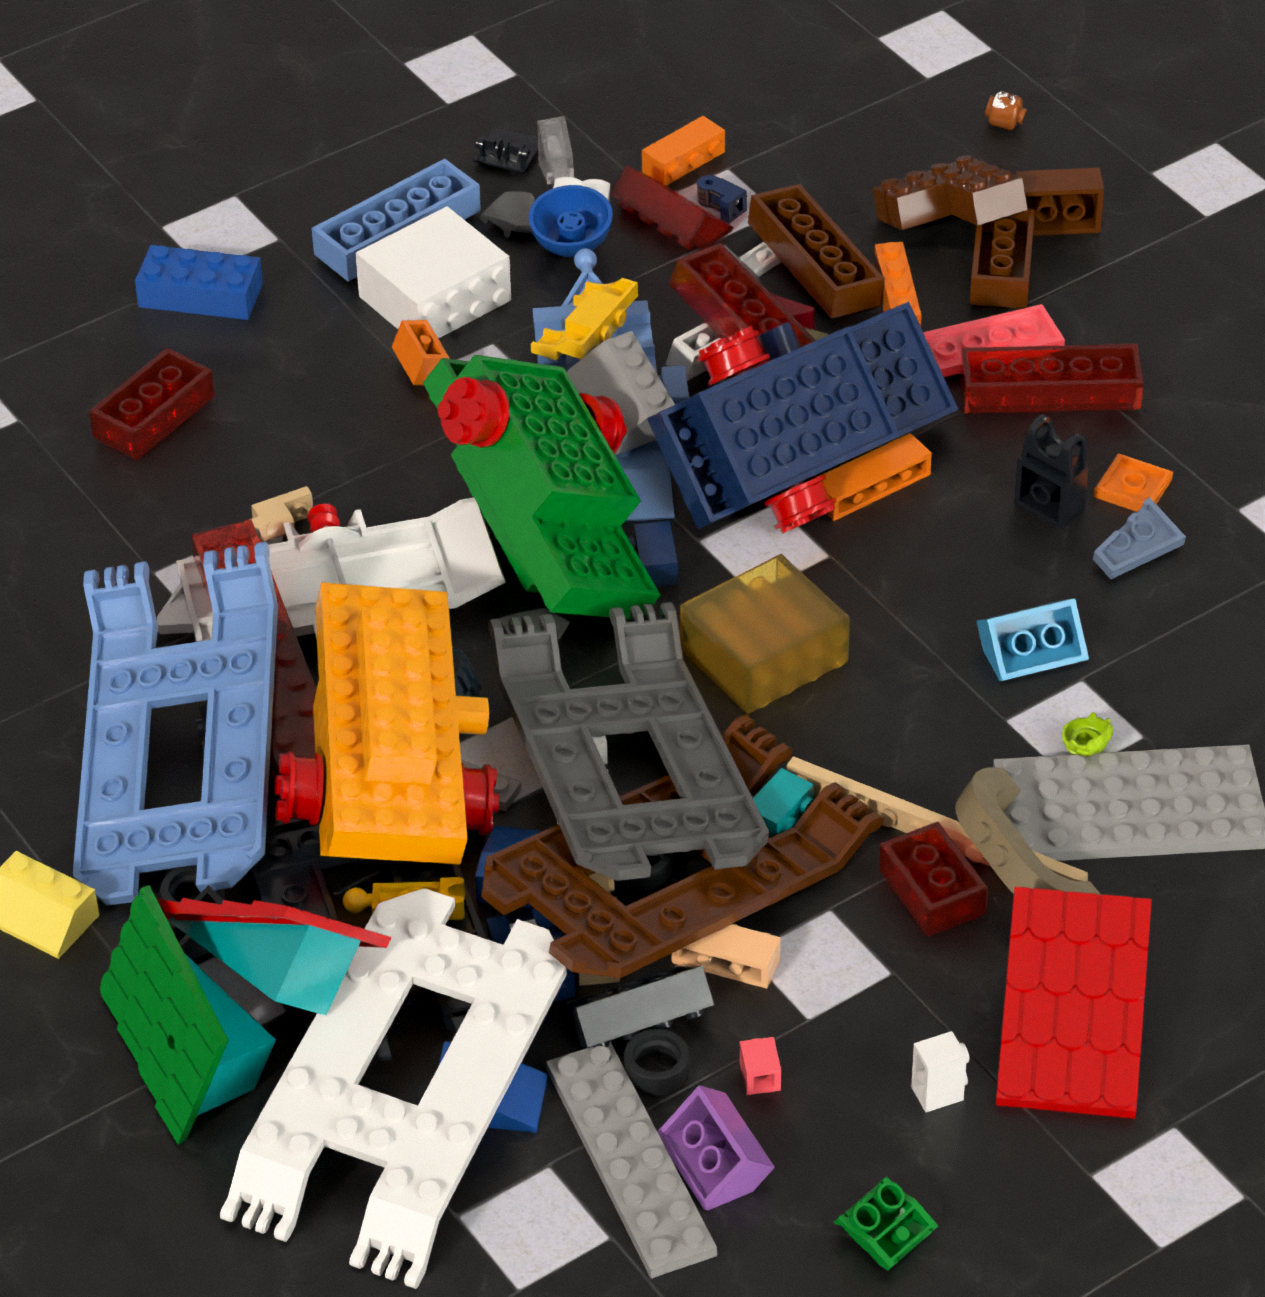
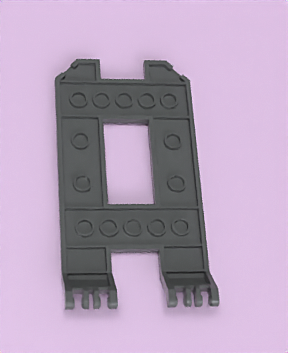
[488,602,769,881]

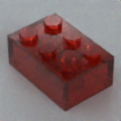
[879,821,988,937]

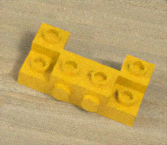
[531,278,638,361]

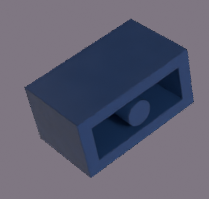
[628,521,678,587]

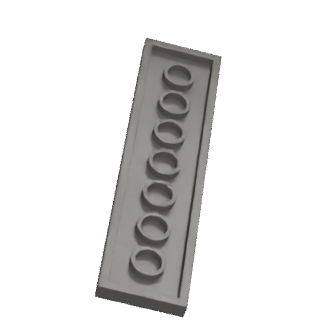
[546,1041,717,1278]

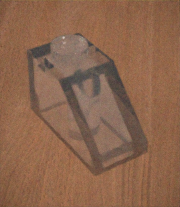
[537,116,574,184]

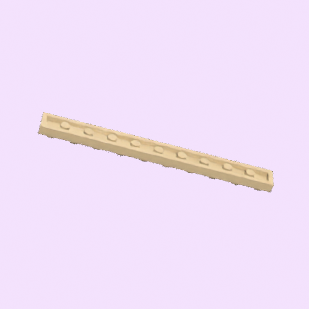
[787,756,1088,881]

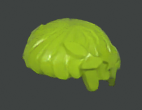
[1062,712,1113,757]

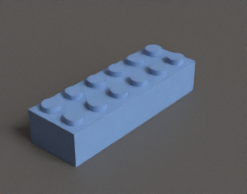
[312,158,481,281]

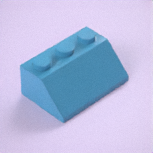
[976,598,1089,681]

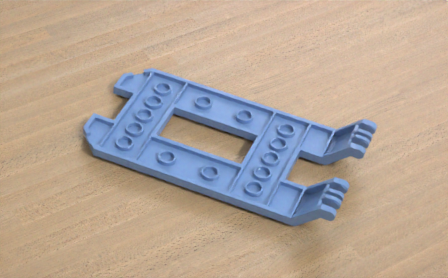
[73,542,278,906]

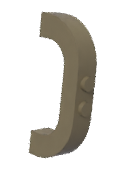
[955,767,1101,895]

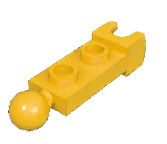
[343,877,465,920]

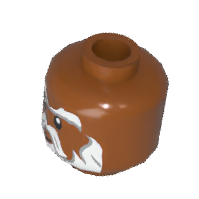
[985,91,1027,131]

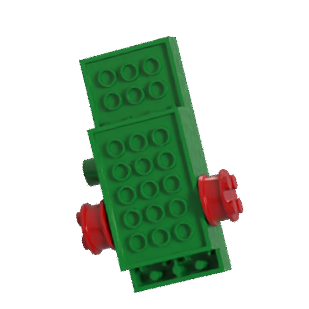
[423,355,661,619]

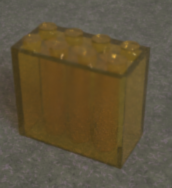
[680,554,850,715]

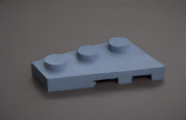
[1093,497,1186,579]

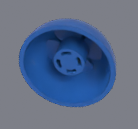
[529,185,612,257]

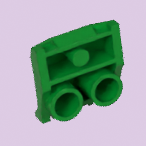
[834,1176,938,1271]

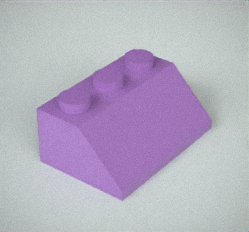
[657,1085,775,1210]

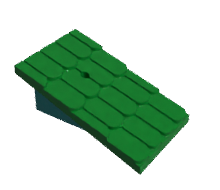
[100,885,276,1144]

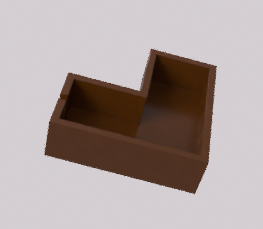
[872,155,1027,230]

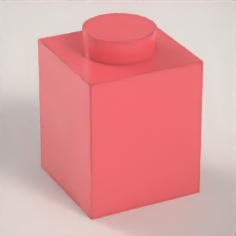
[739,1037,781,1095]

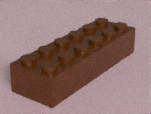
[748,184,885,318]

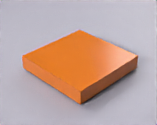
[1093,453,1173,512]

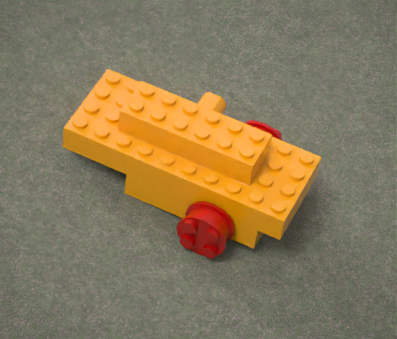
[274,582,499,864]

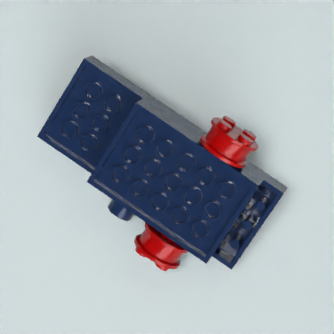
[647,301,958,534]

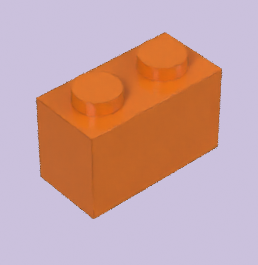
[392,320,449,385]

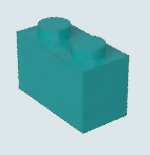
[753,768,815,838]

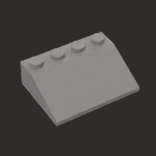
[566,331,675,455]

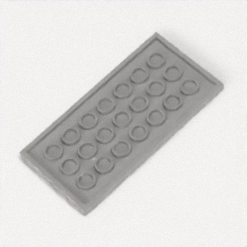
[993,744,1265,861]

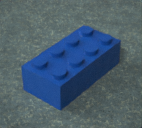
[135,245,263,320]

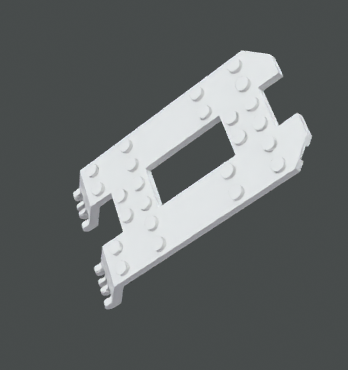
[220,888,567,1289]

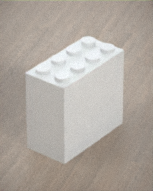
[356,206,511,338]

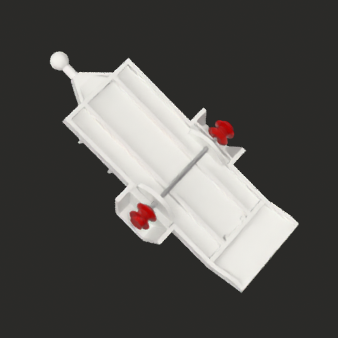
[157,497,506,647]

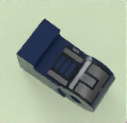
[697,175,747,224]

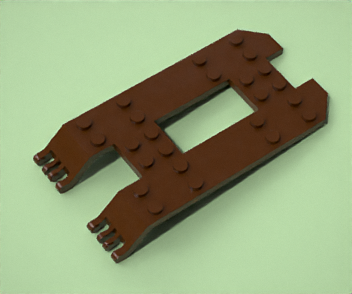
[481,715,884,979]

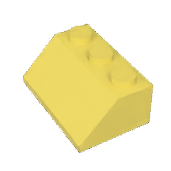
[0,851,99,959]

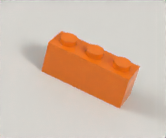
[642,116,725,187]

